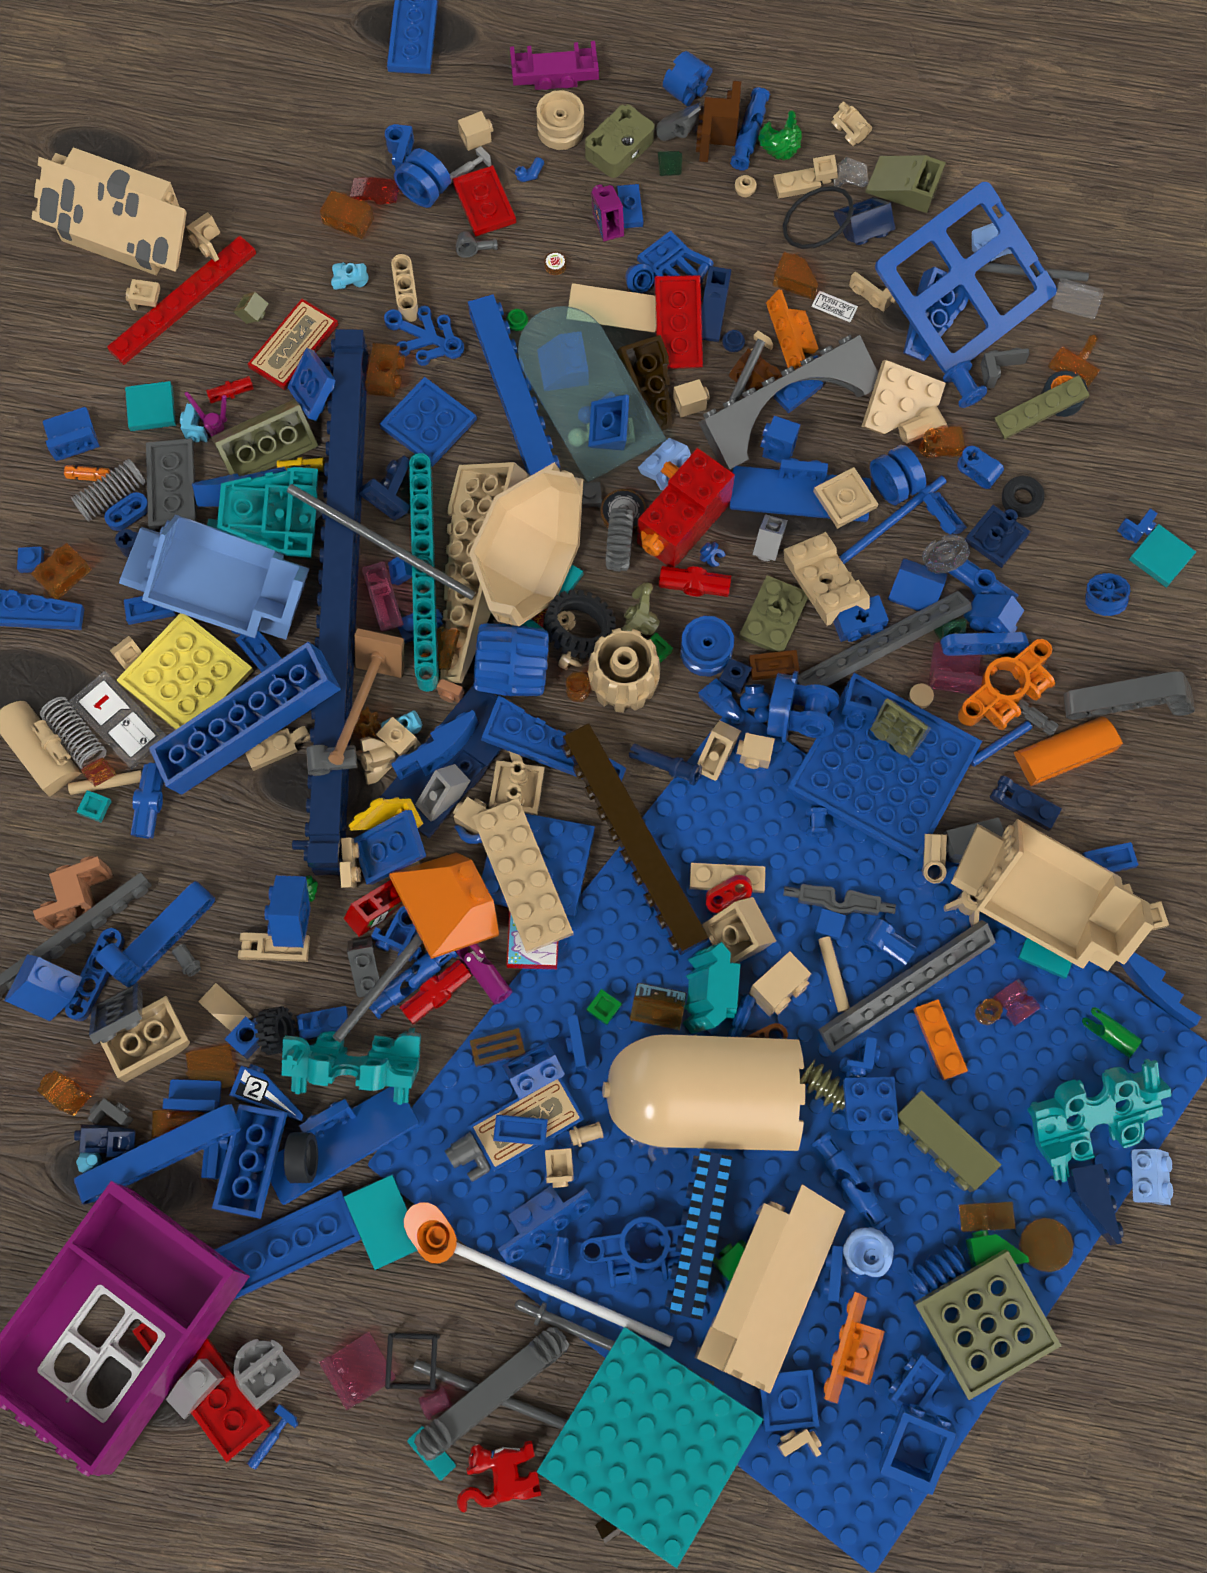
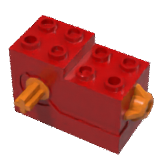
[637,448,735,568]

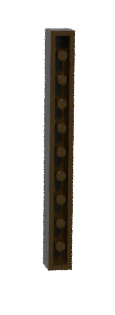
[561,723,709,955]

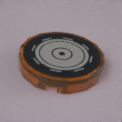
[600,489,646,532]

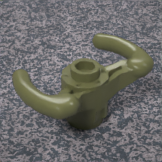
[621,582,660,636]

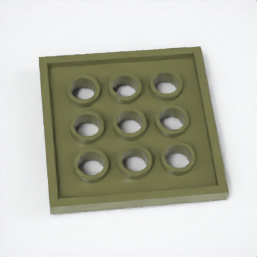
[913,1249,1061,1400]

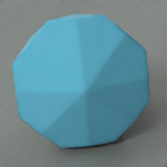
[76,1153,103,1173]

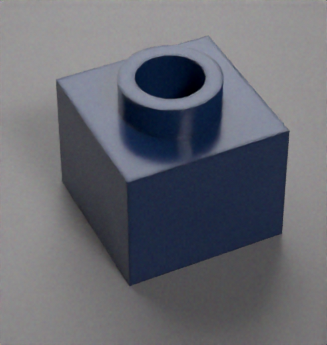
[719,658,752,694]

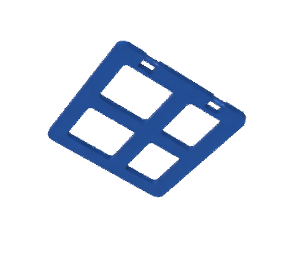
[875,182,1057,373]

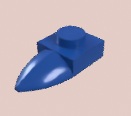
[698,679,740,720]

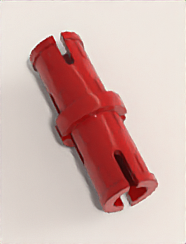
[206,376,254,404]

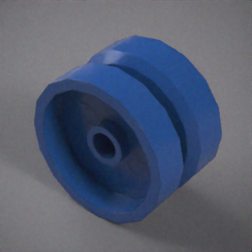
[394,148,451,208]
[870,444,926,505]
[680,616,734,677]

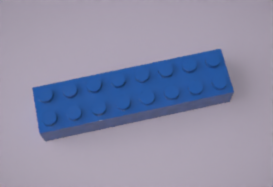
[149,641,341,795]

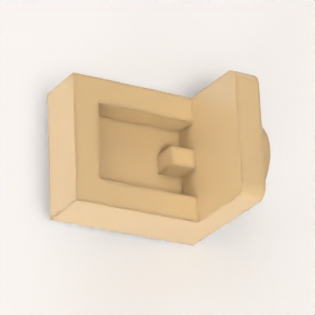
[545,1148,574,1188]
[777,1428,822,1457]

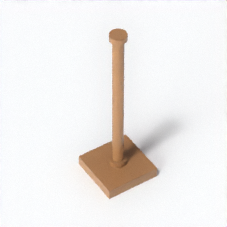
[328,628,404,765]

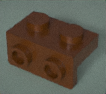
[729,348,782,390]

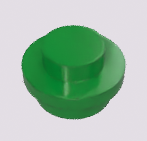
[506,309,528,331]

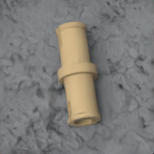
[32,720,71,766]

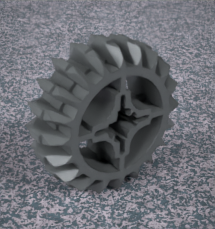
[606,507,634,572]

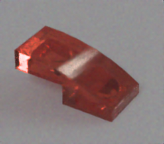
[350,177,399,205]

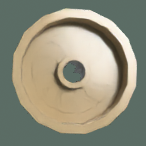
[536,90,584,150]

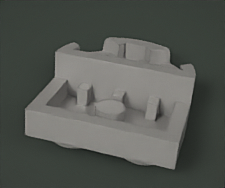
[234,1339,300,1410]

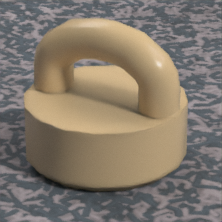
[558,651,582,670]

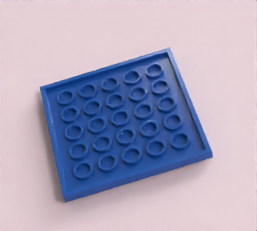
[787,673,982,862]

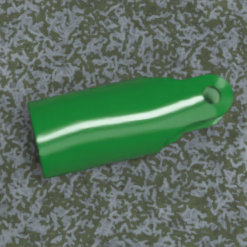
[1082,1007,1142,1058]

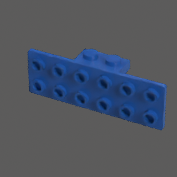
[730,458,871,522]
[270,1087,420,1205]

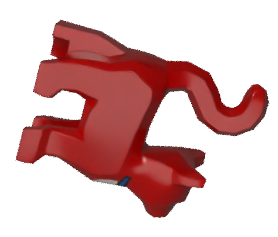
[457,1440,541,1513]

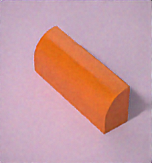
[1014,716,1123,786]

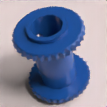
[943,361,987,408]

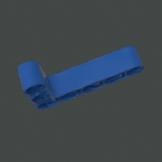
[96,881,215,987]

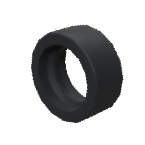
[284,1132,318,1183]

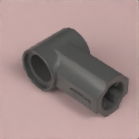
[306,745,357,776]

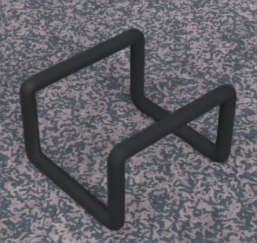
[385,1333,440,1391]

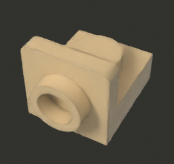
[126,279,160,311]

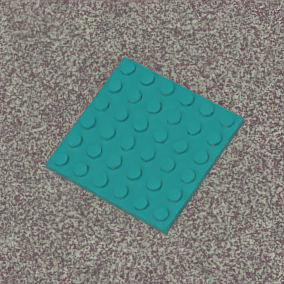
[537,1327,763,1568]

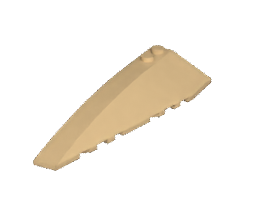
[440,462,529,683]

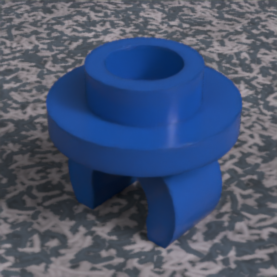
[700,542,726,567]

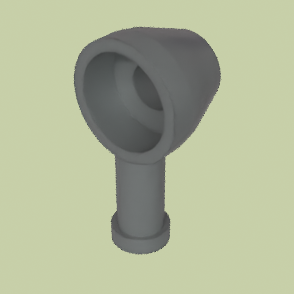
[456,231,497,258]

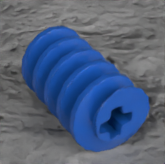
[907,1245,967,1295]

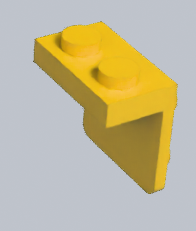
[349,797,423,830]

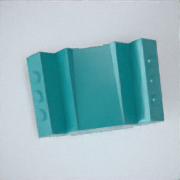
[683,942,740,1034]

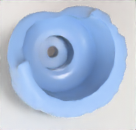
[843,1227,894,1277]

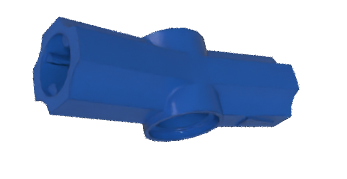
[131,763,164,839]

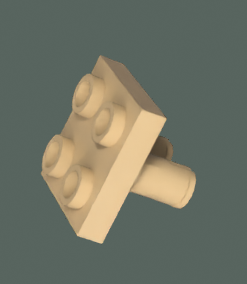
[489,760,545,815]

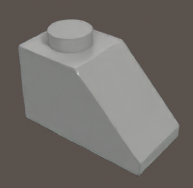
[753,514,788,561]
[415,764,470,821]
[166,1358,224,1419]

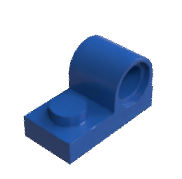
[385,124,414,170]

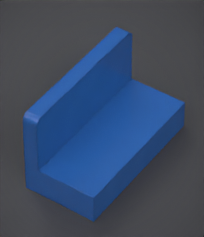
[162,1079,222,1112]

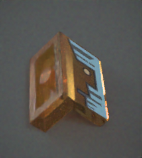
[630,983,687,1030]

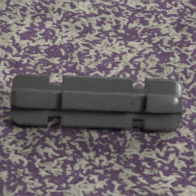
[1017,700,1058,736]

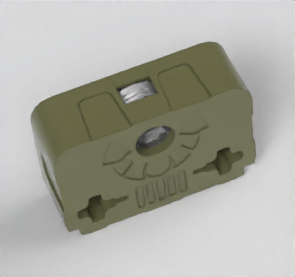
[585,104,654,178]

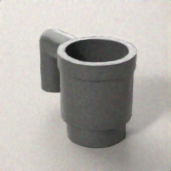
[444,1132,490,1182]

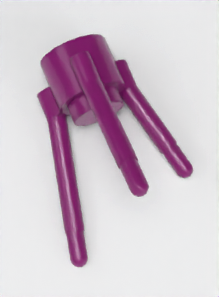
[185,392,227,437]

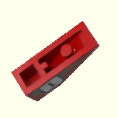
[344,880,403,937]

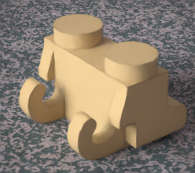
[831,102,872,146]

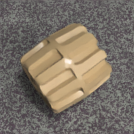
[588,628,660,713]

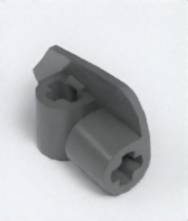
[656,102,702,141]

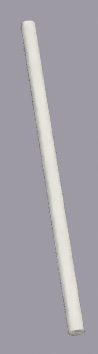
[454,1243,673,1347]

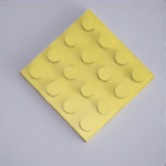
[117,613,254,730]

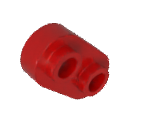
[706,875,752,913]

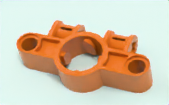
[958,639,1055,730]

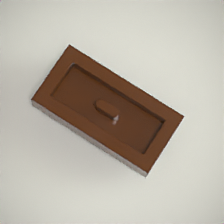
[749,650,800,680]

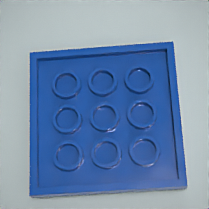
[482,813,595,920]

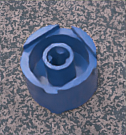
[663,51,713,107]

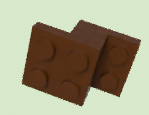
[696,81,742,162]

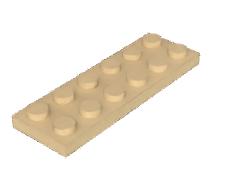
[472,798,574,953]

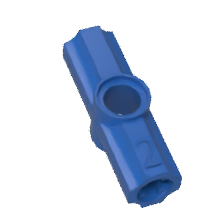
[948,559,1019,599]

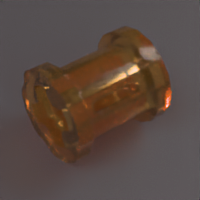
[975,998,1003,1025]

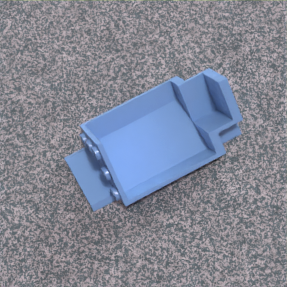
[119,515,309,640]

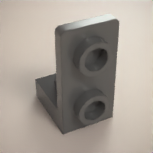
[980,348,1030,388]
[347,937,380,998]

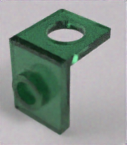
[658,151,682,176]
[934,618,966,641]

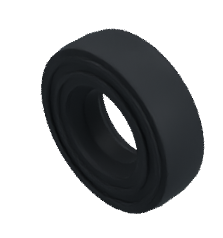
[1002,476,1045,518]

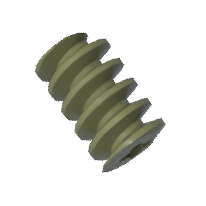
[800,1059,845,1113]

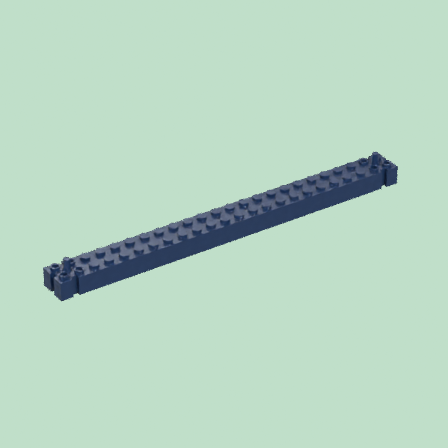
[292,329,369,875]

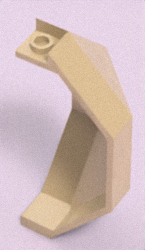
[469,462,583,626]

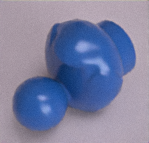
[740,684,770,723]

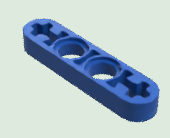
[940,632,1029,656]
[65,928,125,1021]

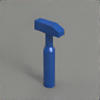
[247,1404,299,1470]

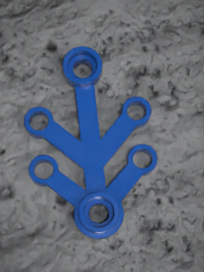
[384,306,464,366]

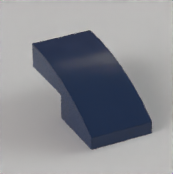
[79,1125,135,1157]

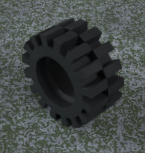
[255,1006,297,1055]

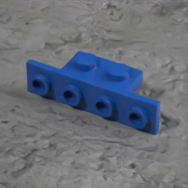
[498,1185,596,1265]

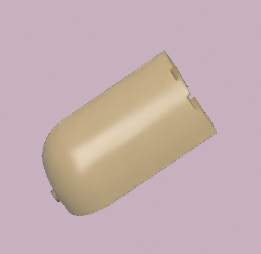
[602,1035,805,1151]

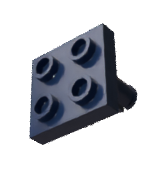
[964,505,1031,568]

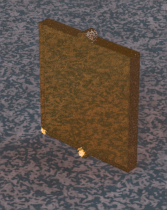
[421,627,460,670]
[185,1044,236,1088]

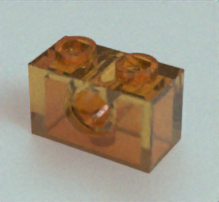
[365,343,405,397]

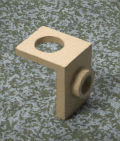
[376,717,421,756]

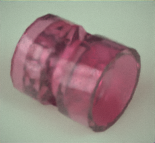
[992,978,1041,1027]

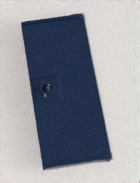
[379,684,502,839]

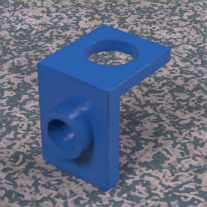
[841,679,878,722]

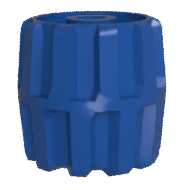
[474,624,549,696]

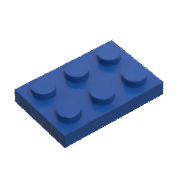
[287,348,336,421]
[354,810,426,885]

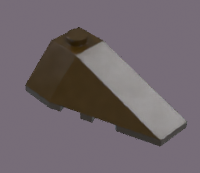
[612,335,672,435]

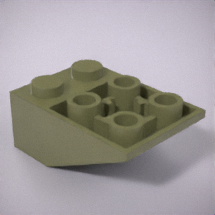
[865,155,946,213]
[870,698,931,758]

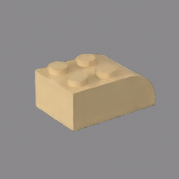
[100,996,190,1082]

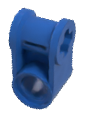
[957,446,1004,489]

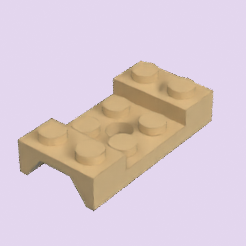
[784,532,870,626]

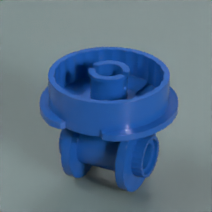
[767,671,839,743]

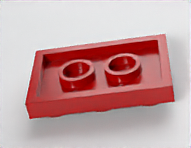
[452,165,516,237]

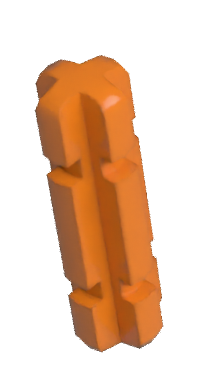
[64,465,111,482]

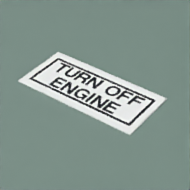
[811,291,858,322]

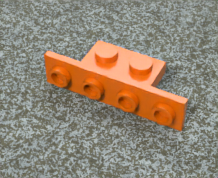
[766,289,819,369]
[824,1292,885,1404]

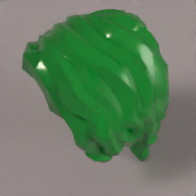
[758,110,802,161]

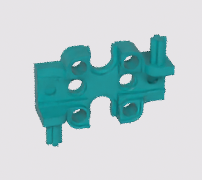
[282,1028,421,1105]
[1027,1059,1171,1182]

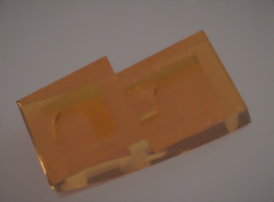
[959,1202,1016,1232]

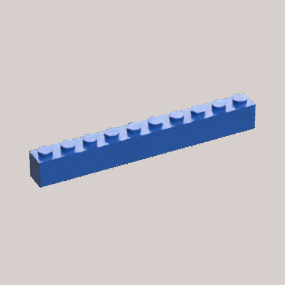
[468,294,560,477]

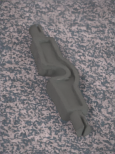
[783,884,896,916]

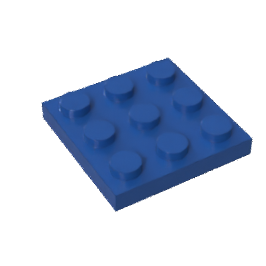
[380,377,477,467]

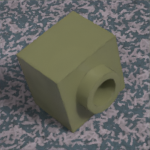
[234,292,268,324]

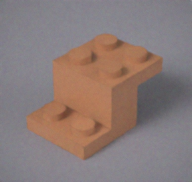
[33,856,113,931]

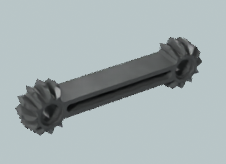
[414,1327,569,1461]

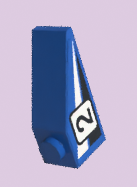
[229,1064,307,1123]

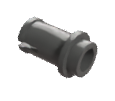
[172,944,201,977]

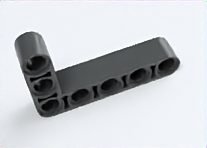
[1063,671,1195,720]

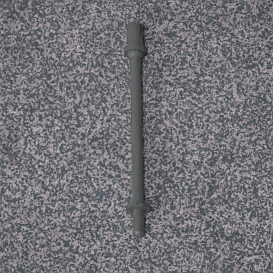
[515,1299,714,1385]

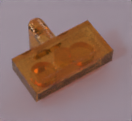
[1048,335,1100,387]

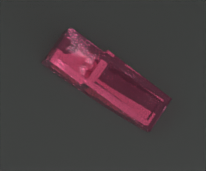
[362,561,404,632]

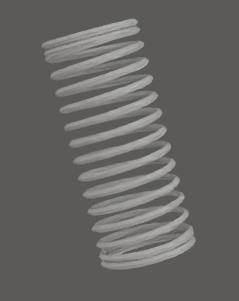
[71,459,146,522]
[40,697,107,770]

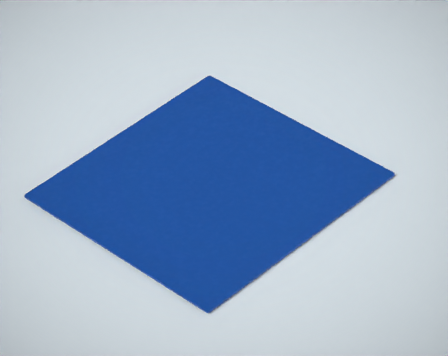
[368,707,1207,1573]

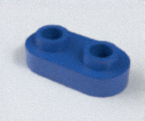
[104,492,148,531]

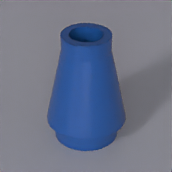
[544,1237,569,1279]

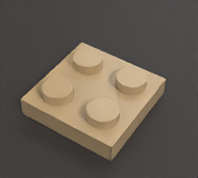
[813,467,878,529]

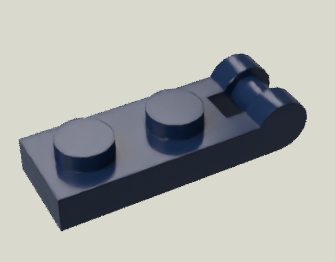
[990,776,1062,831]

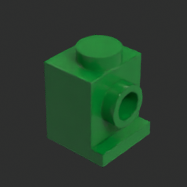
[712,1239,747,1281]

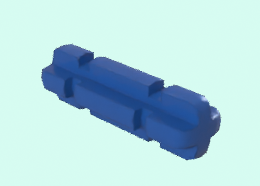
[727,994,756,1037]

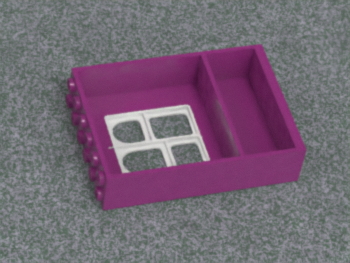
[0,1181,250,1476]

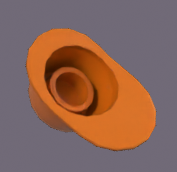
[404,1202,457,1263]

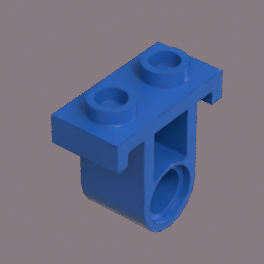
[371,906,423,962]

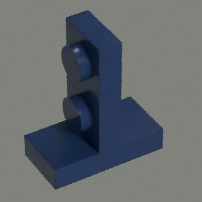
[358,455,410,521]

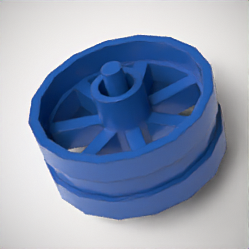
[1085,573,1130,616]

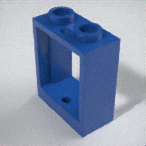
[879,1403,956,1495]

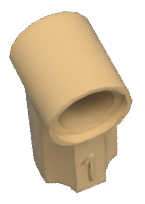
[898,406,948,444]
[922,834,947,883]

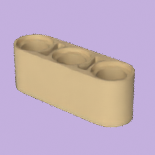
[391,254,418,322]

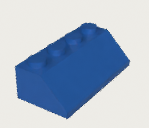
[212,1104,287,1219]

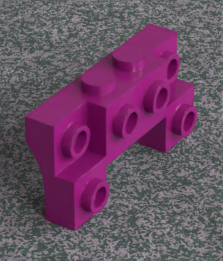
[510,41,599,90]

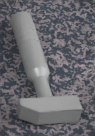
[449,146,491,184]

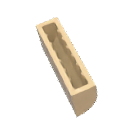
[566,283,656,333]
[0,701,82,797]

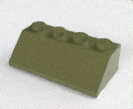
[211,399,318,476]
[898,1090,1001,1192]

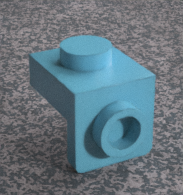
[180,403,208,442]

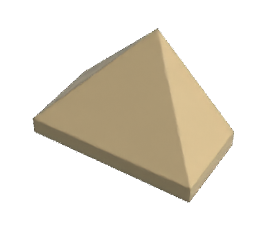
[198,983,253,1032]

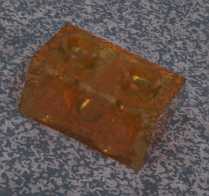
[320,190,374,239]

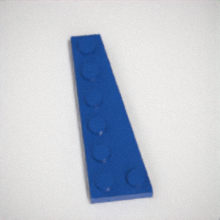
[0,589,85,630]
[481,696,626,781]

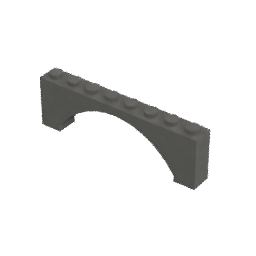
[698,334,878,470]

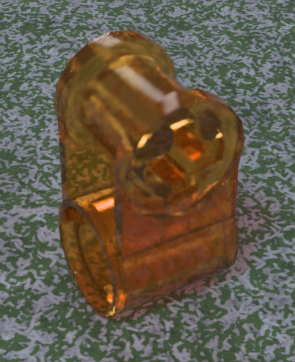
[919,426,966,458]

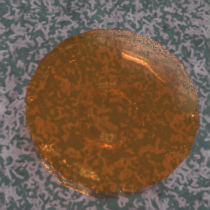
[1019,1218,1074,1272]

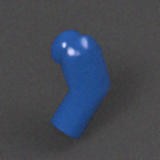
[515,157,544,182]

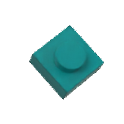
[77,790,111,823]

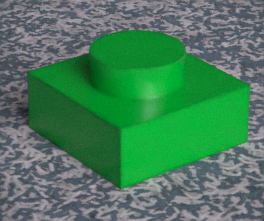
[648,633,673,663]
[587,989,622,1025]

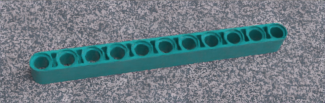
[409,453,439,692]

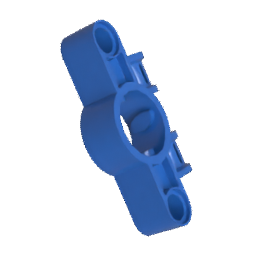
[580,1217,685,1289]

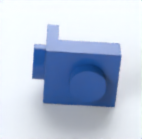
[1117,509,1158,544]

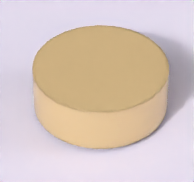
[909,683,934,709]

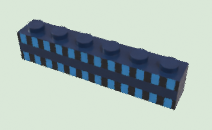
[665,1150,732,1320]

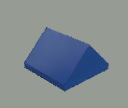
[588,395,629,450]
[888,558,948,611]

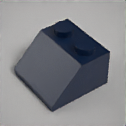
[833,197,895,245]

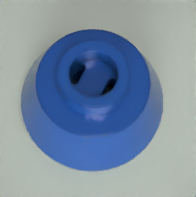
[625,264,654,294]

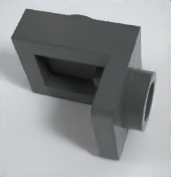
[88,1098,134,1128]

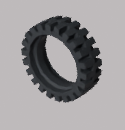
[543,590,616,659]

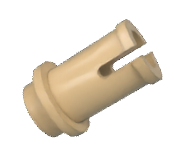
[569,1121,603,1147]

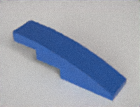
[1119,952,1201,1029]

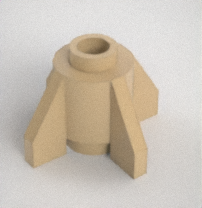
[356,737,398,785]
[944,890,980,927]

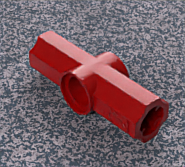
[659,566,731,597]
[399,959,472,1025]

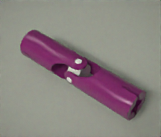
[456,943,512,1005]

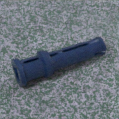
[629,743,702,785]

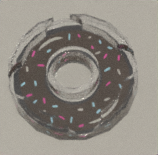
[922,535,970,573]

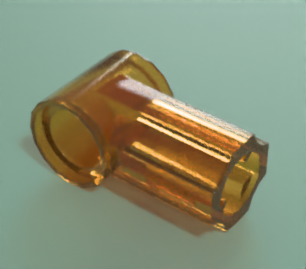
[151,1110,204,1138]

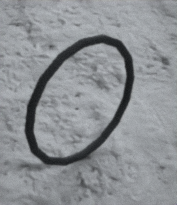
[782,186,854,249]

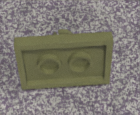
[739,575,808,652]

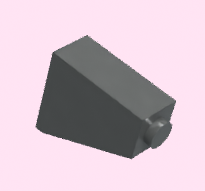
[943,817,1004,863]

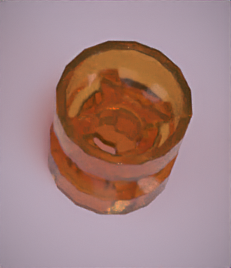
[566,672,590,702]

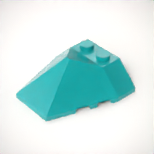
[217,467,318,557]

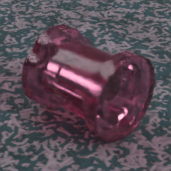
[419,1386,453,1420]

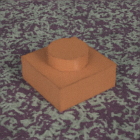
[437,678,464,703]

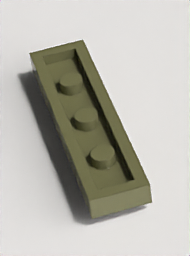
[994,375,1089,440]

